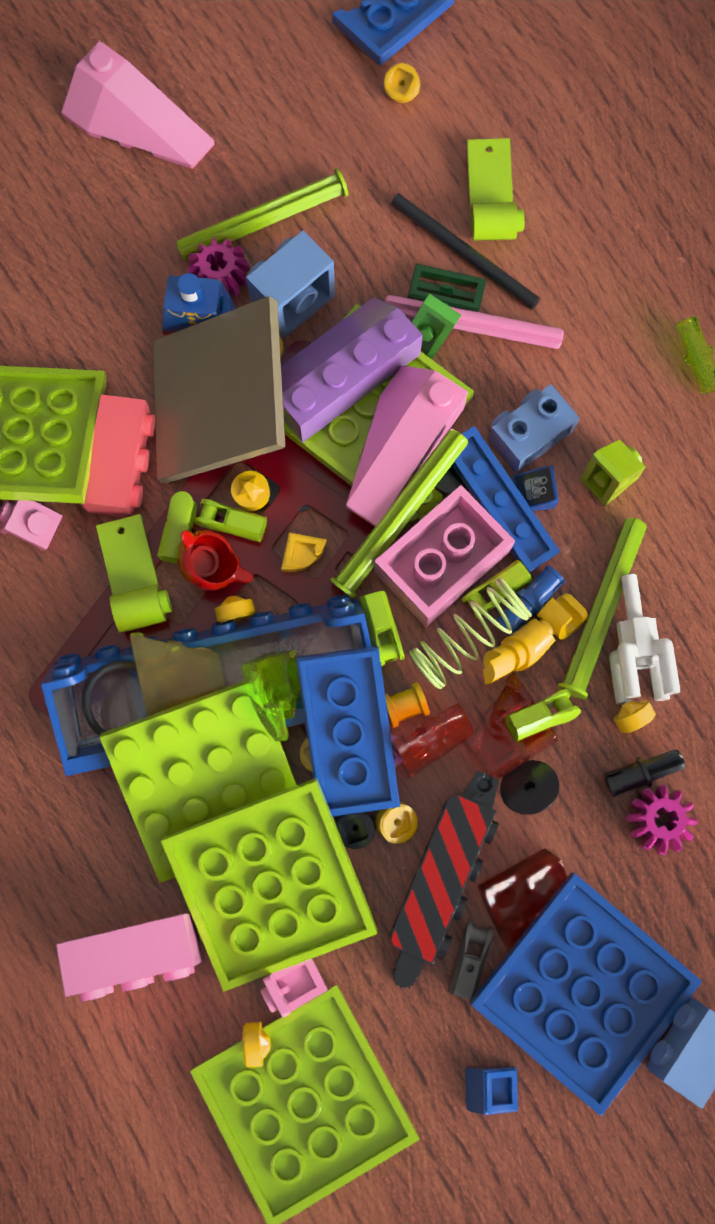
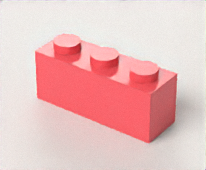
[82,394,156,518]

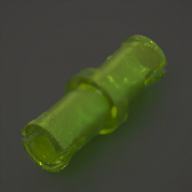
[675,316,715,394]

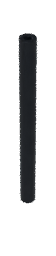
[391,193,541,310]

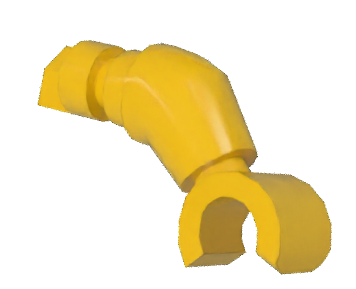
[483,593,588,685]

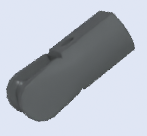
[448,919,494,1000]

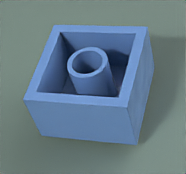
[246,230,335,340]

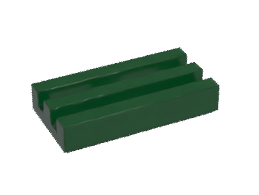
[407,263,487,312]

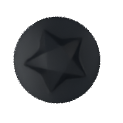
[335,811,376,849]

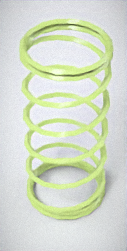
[409,577,532,689]

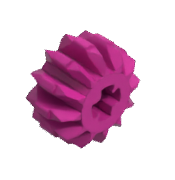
[187,237,250,297]
[626,785,698,855]

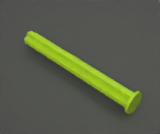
[176,168,348,260]
[330,429,468,598]
[557,517,647,700]

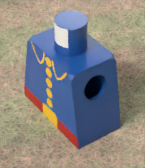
[162,273,236,335]

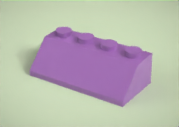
[281,297,423,443]

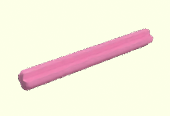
[385,295,564,349]

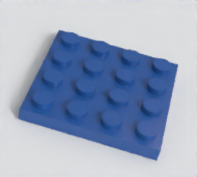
[469,872,702,1116]

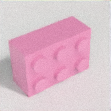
[374,485,515,628]
[56,913,204,1002]

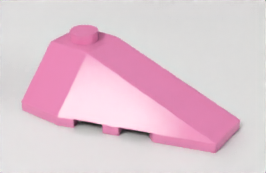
[61,41,214,169]
[346,366,468,526]

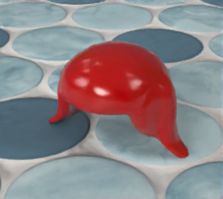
[178,530,254,591]

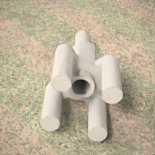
[609,574,681,705]

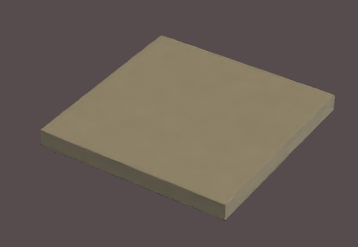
[153,296,285,483]

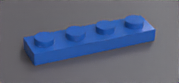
[452,426,560,573]

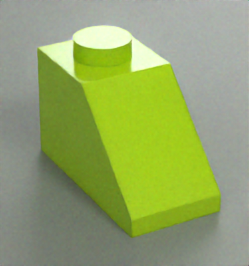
[579,439,646,507]

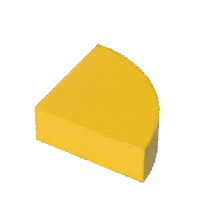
[281,532,327,573]

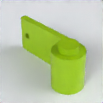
[467,138,524,241]
[96,514,172,633]

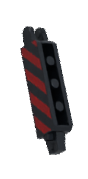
[389,771,499,989]

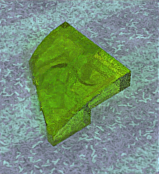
[241,649,301,741]

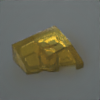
[130,632,225,716]

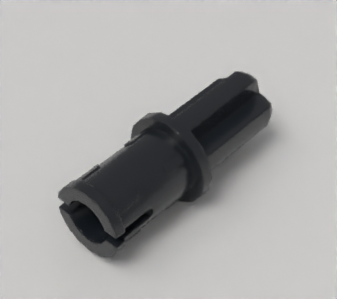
[603,749,685,798]

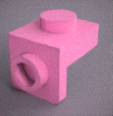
[0,500,62,550]
[261,959,328,1018]

